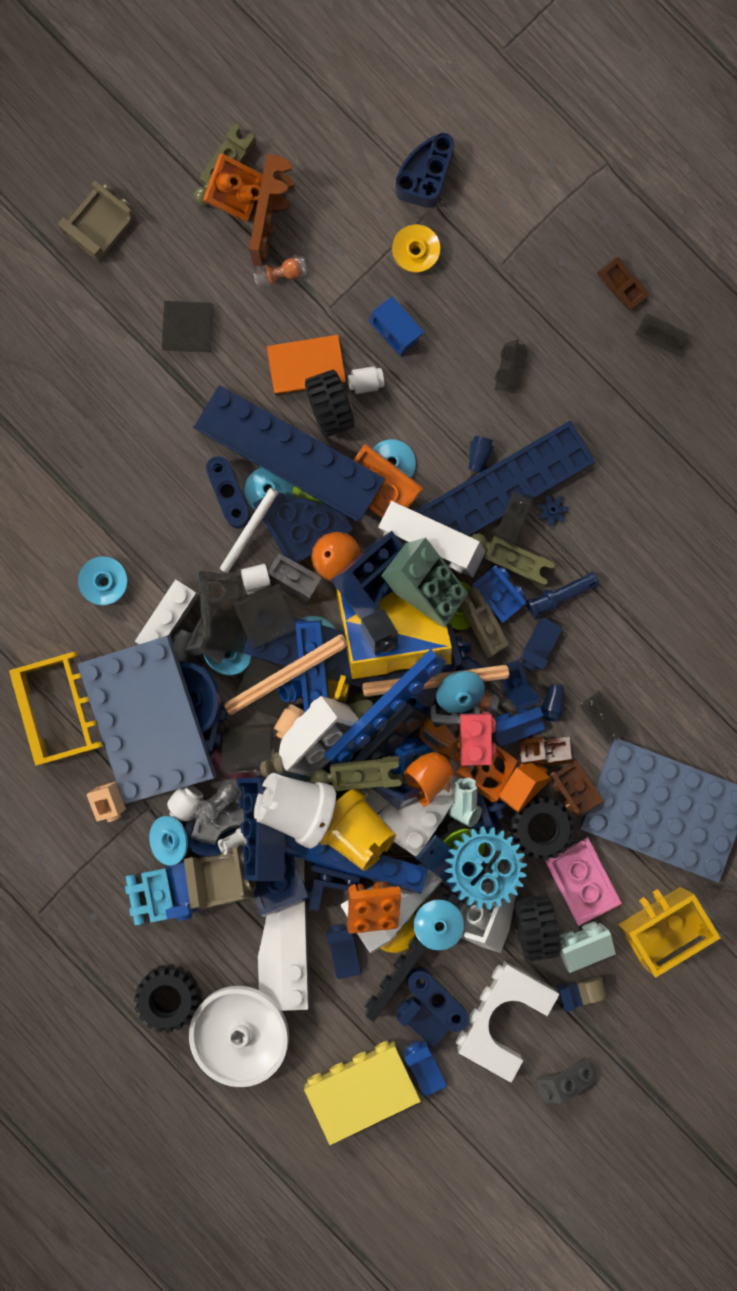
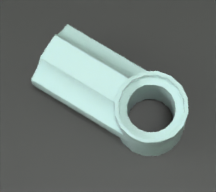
[448,777,482,827]

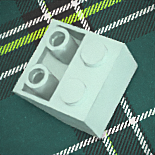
[560,922,616,973]

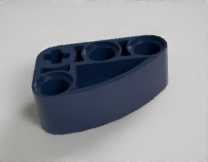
[395,132,454,208]

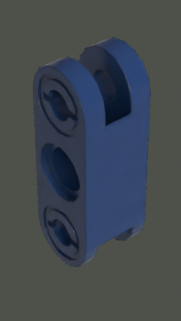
[206,456,250,529]
[407,967,469,1032]

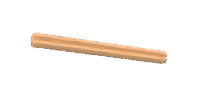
[224,635,347,715]
[362,665,509,696]

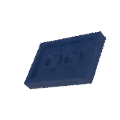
[241,846,309,917]

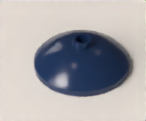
[179,662,220,734]

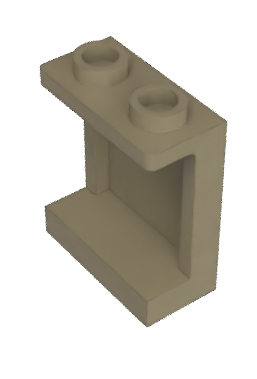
[57,181,135,262]
[184,846,256,910]

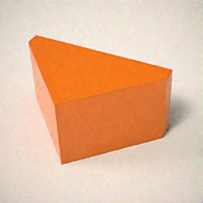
[499,763,551,813]

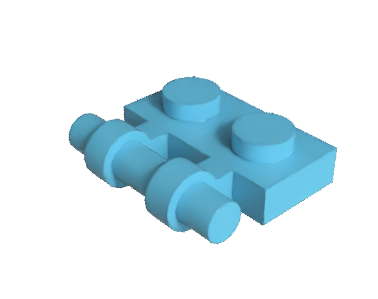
[125,868,174,925]

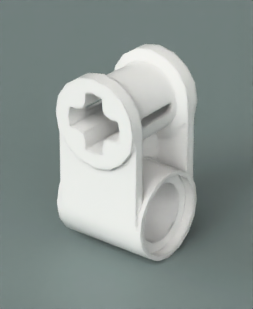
[241,564,270,595]

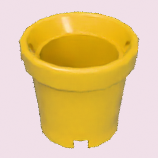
[320,789,397,872]

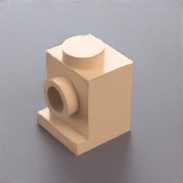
[87,781,126,822]

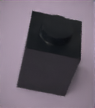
[361,609,398,655]

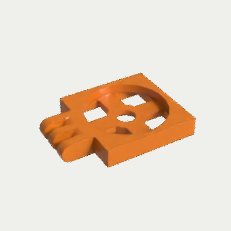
[453,734,518,802]

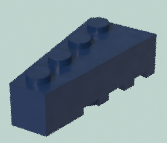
[236,778,287,881]

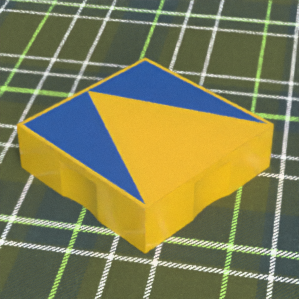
[336,585,452,679]

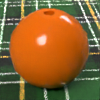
[311,532,361,581]

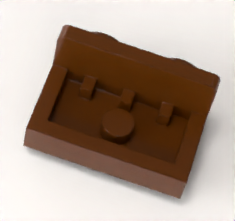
[550,759,605,818]

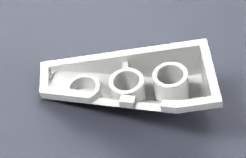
[457,850,523,953]
[341,863,443,954]

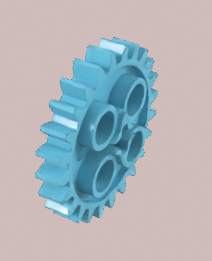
[445,827,527,909]

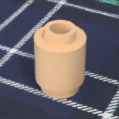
[274,704,304,739]

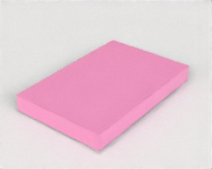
[544,837,622,926]

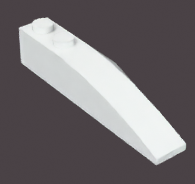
[378,735,474,856]
[258,857,309,1011]

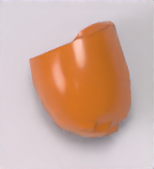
[403,752,453,808]

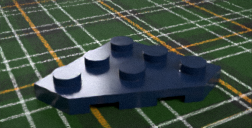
[253,492,353,563]

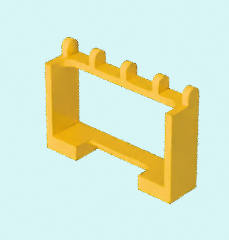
[9,651,103,766]

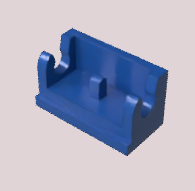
[369,296,424,357]

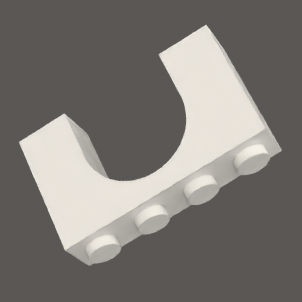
[456,960,559,1082]

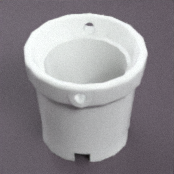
[254,772,336,849]

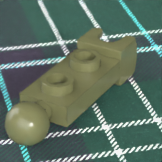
[193,124,256,206]
[470,533,555,587]
[310,756,403,791]

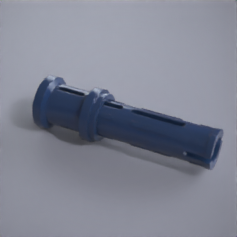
[526,572,599,620]

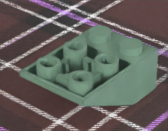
[381,537,468,627]

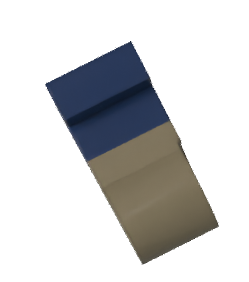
[557,976,607,1012]

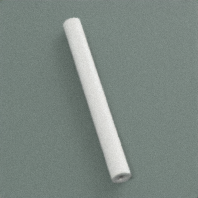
[220,488,278,573]

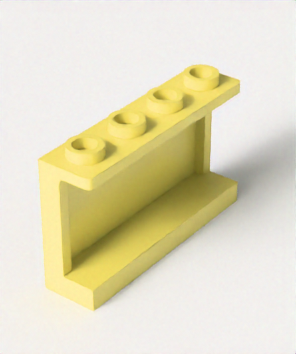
[304,1041,421,1145]

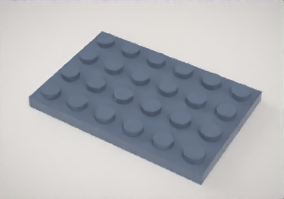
[579,737,737,883]

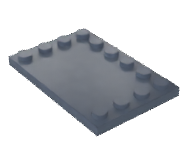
[77,635,216,804]

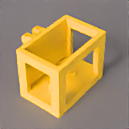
[618,887,720,978]

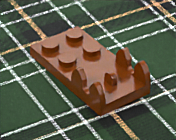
[249,154,294,267]

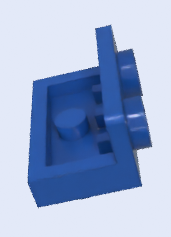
[471,565,527,623]
[494,706,545,746]

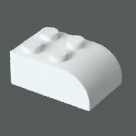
[279,696,359,776]

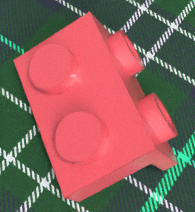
[460,712,496,765]

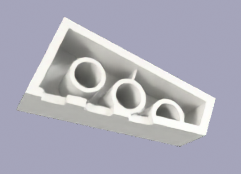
[378,501,486,578]

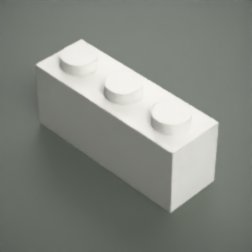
[135,579,199,644]

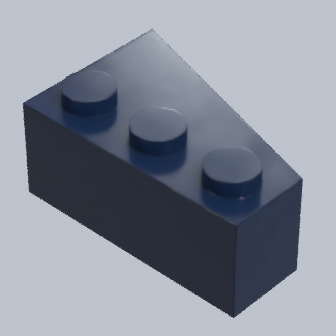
[331,531,403,619]

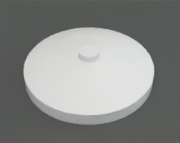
[189,986,289,1087]

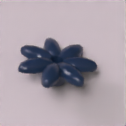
[537,495,568,526]

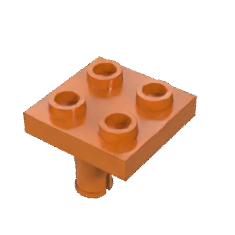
[202,154,263,221]
[347,881,401,934]

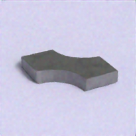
[191,799,244,845]

